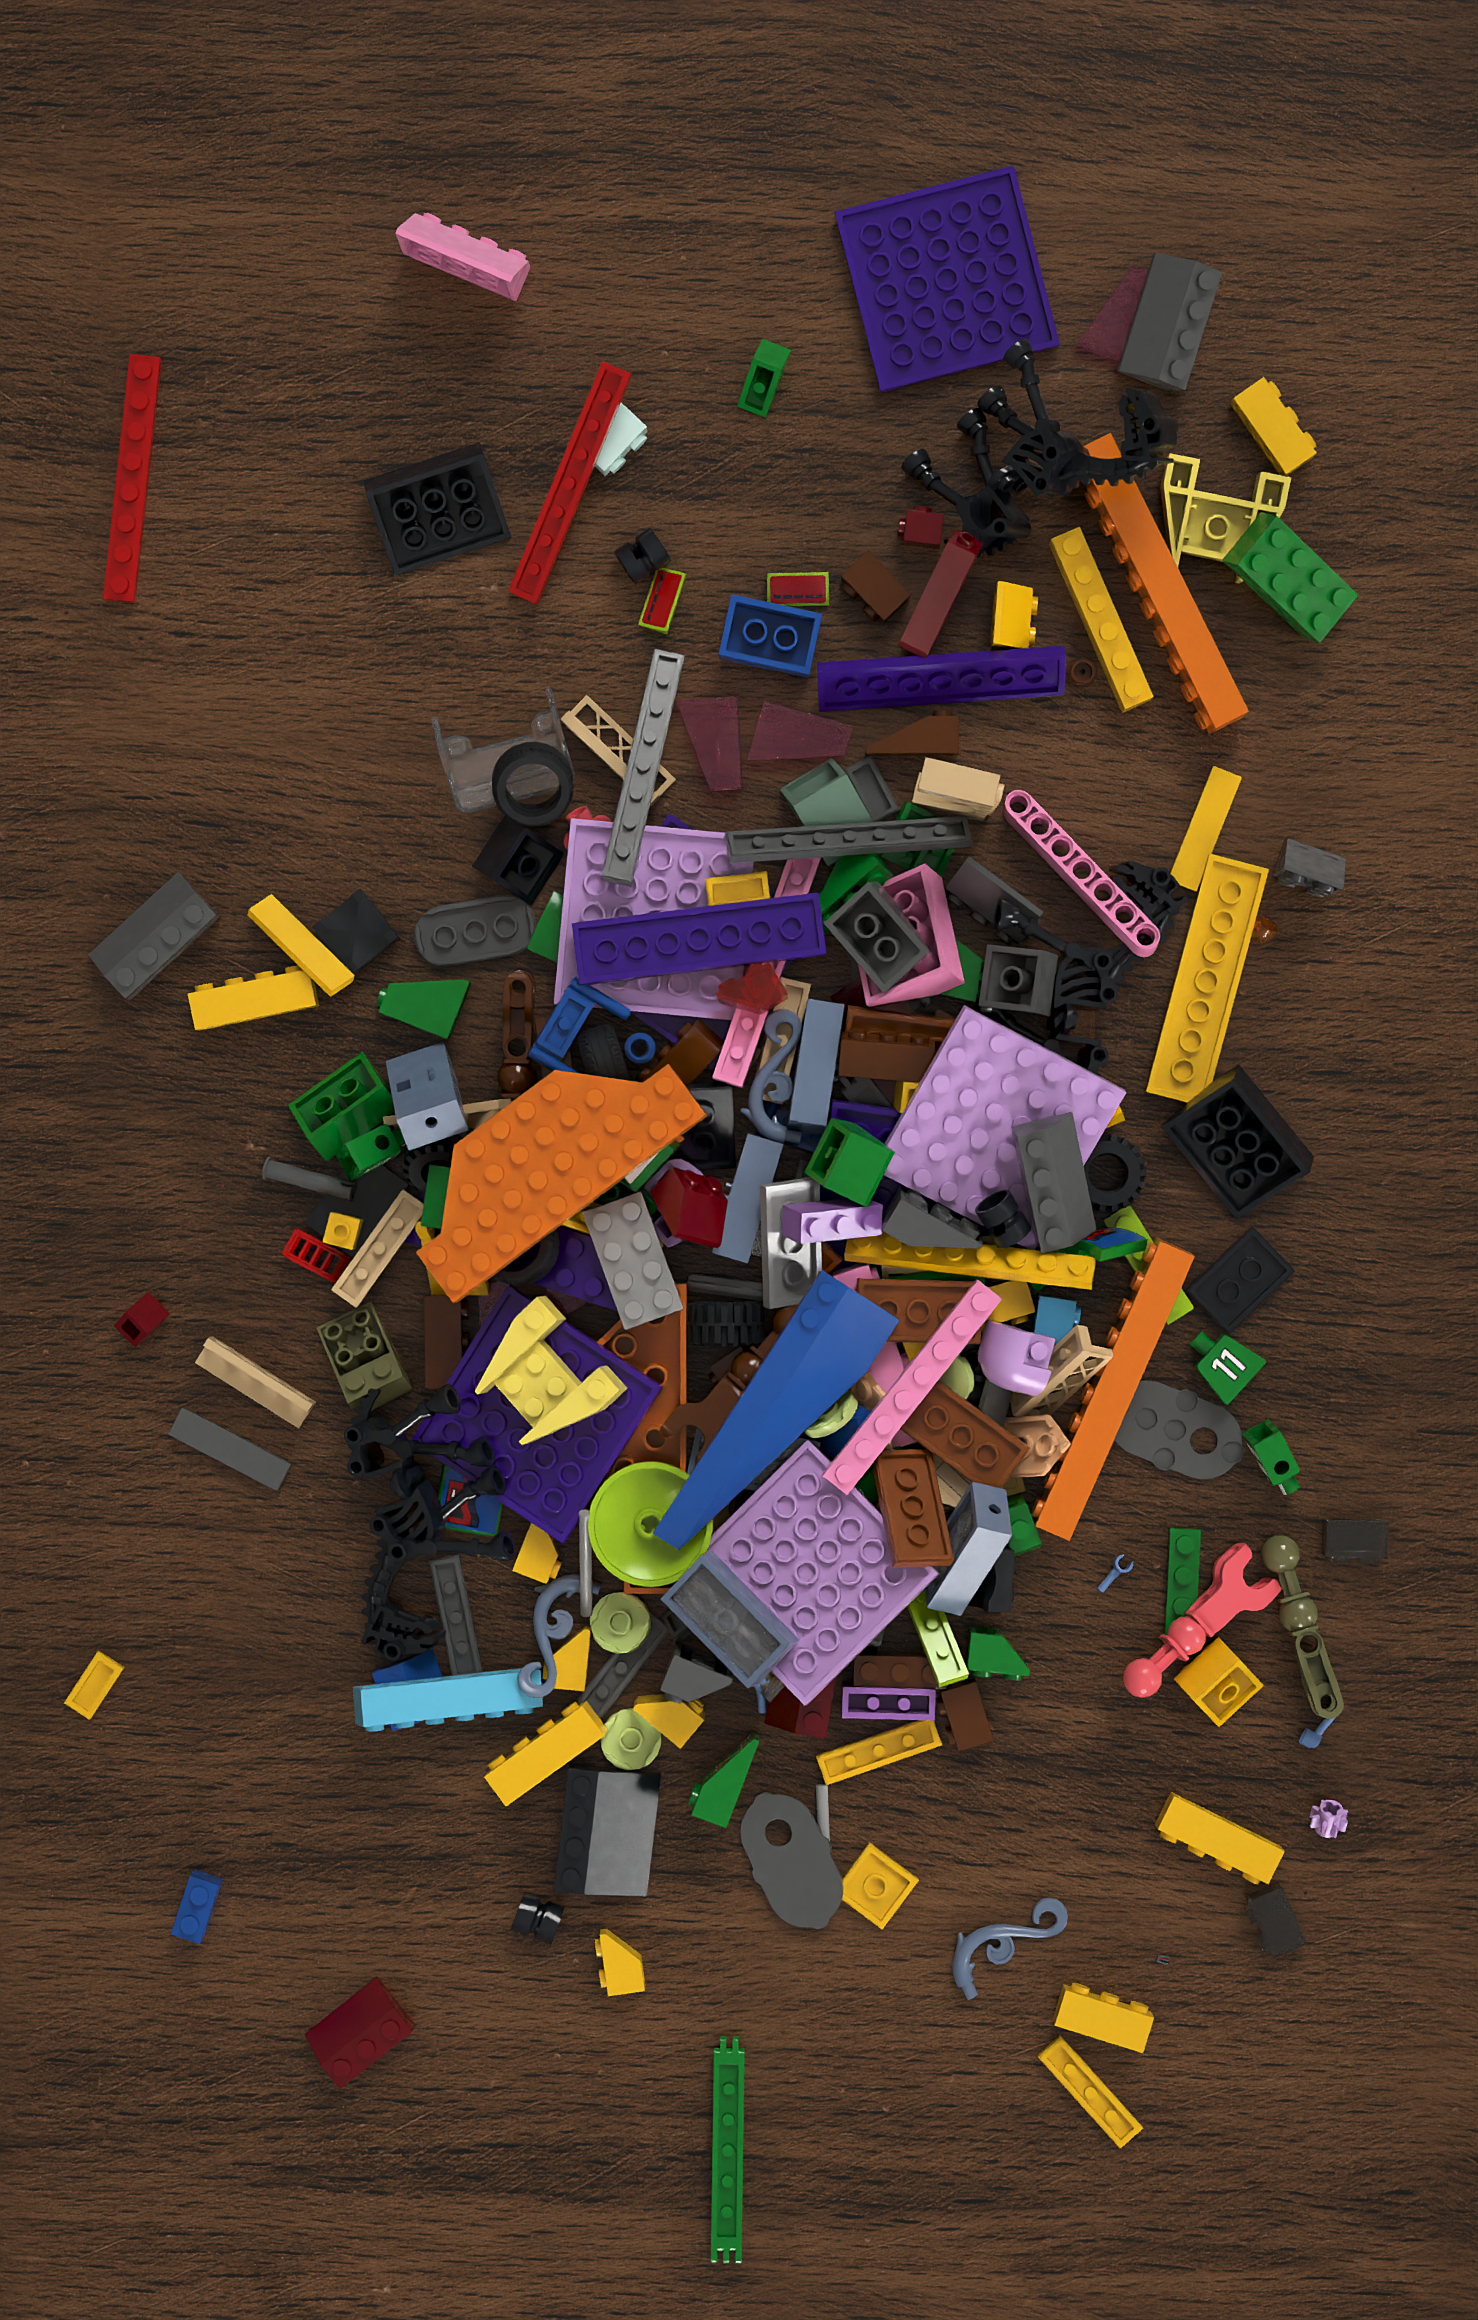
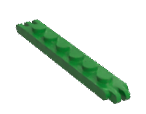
[711,2036,745,2264]

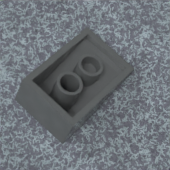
[824,881,931,993]

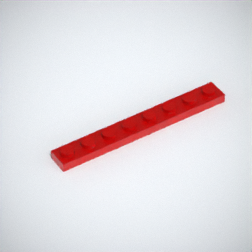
[103,354,162,603]
[508,361,632,604]

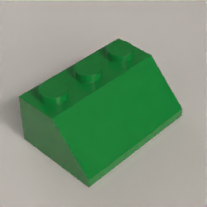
[288,1051,395,1161]

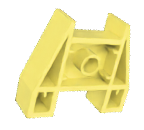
[1160,453,1291,584]
[475,1296,628,1445]

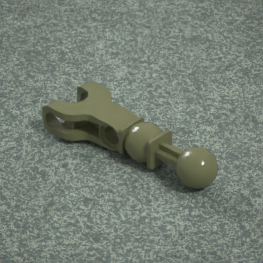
[1261,1535,1344,1719]

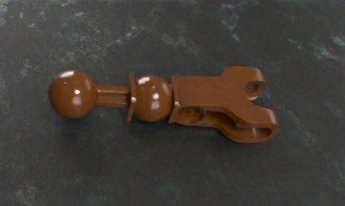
[497,970,536,1102]
[659,1304,798,1464]

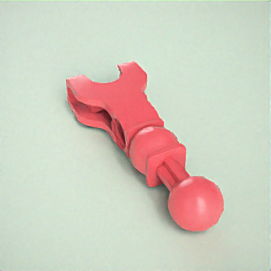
[1123,1543,1281,1698]

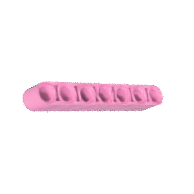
[1003,790,1160,957]

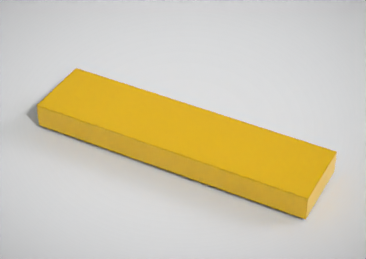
[1170,766,1242,892]
[247,894,355,997]
[816,1720,942,1785]
[1038,2035,1143,2149]

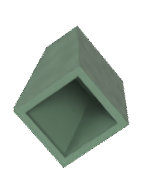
[780,757,873,866]

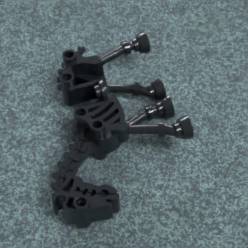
[901,339,1178,558]
[973,861,1187,1077]
[344,1384,516,1661]

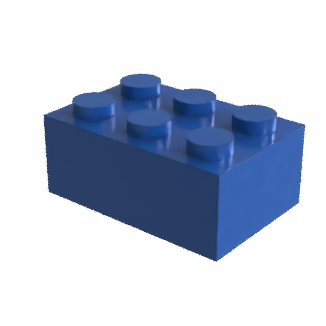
[718,594,822,678]

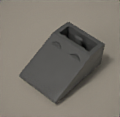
[1272,838,1346,898]
[882,1185,983,1248]

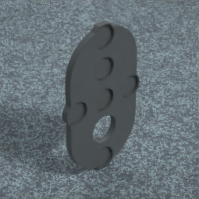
[1114,1380,1245,1479]
[740,1792,843,1929]

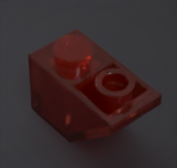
[715,962,788,1014]

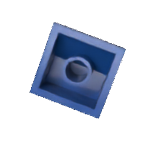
[372,1649,443,1732]

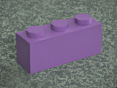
[782,1198,883,1244]
[841,1682,936,1721]

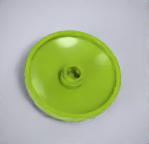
[588,1461,713,1587]

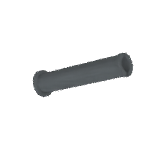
[262,1156,356,1201]

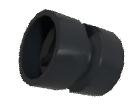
[614,527,671,585]
[975,1190,1032,1249]
[510,1892,565,1945]

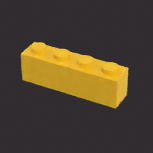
[188,965,319,1031]
[484,1700,608,1806]
[1155,1792,1285,1885]

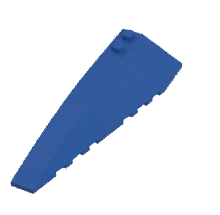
[653,1270,899,1550]

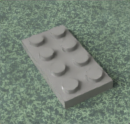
[760,1177,822,1309]
[583,1192,684,1330]

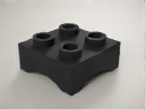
[312,889,400,975]
[967,1548,1016,1612]

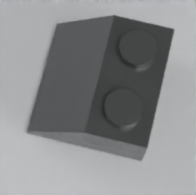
[978,944,1058,1016]

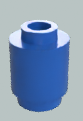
[625,1033,656,1064]

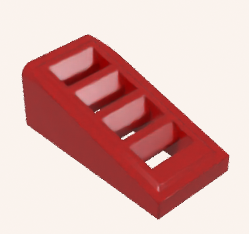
[281,1228,352,1284]

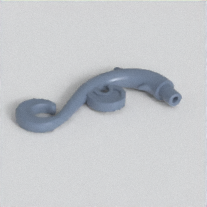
[741,1009,802,1144]
[518,1574,601,1698]
[952,1897,1068,2000]

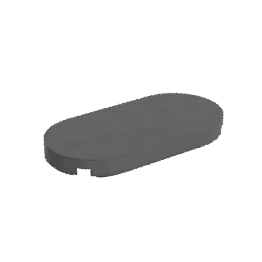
[414,895,537,967]

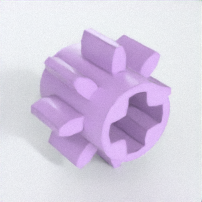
[1309,1800,1348,1838]

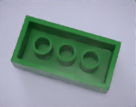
[1222,512,1358,643]

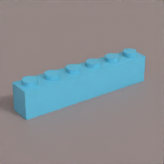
[353,1668,543,1732]

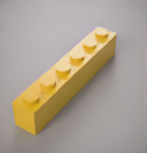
[1049,526,1154,713]

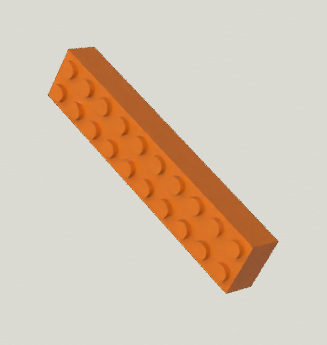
[1079,433,1249,734]
[1030,1237,1195,1541]

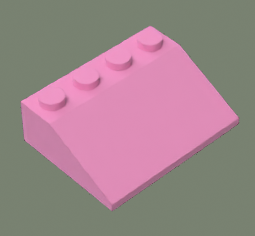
[395,213,530,301]
[858,864,965,1007]

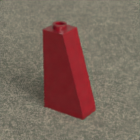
[898,529,983,658]

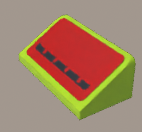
[638,568,686,635]
[767,572,829,607]

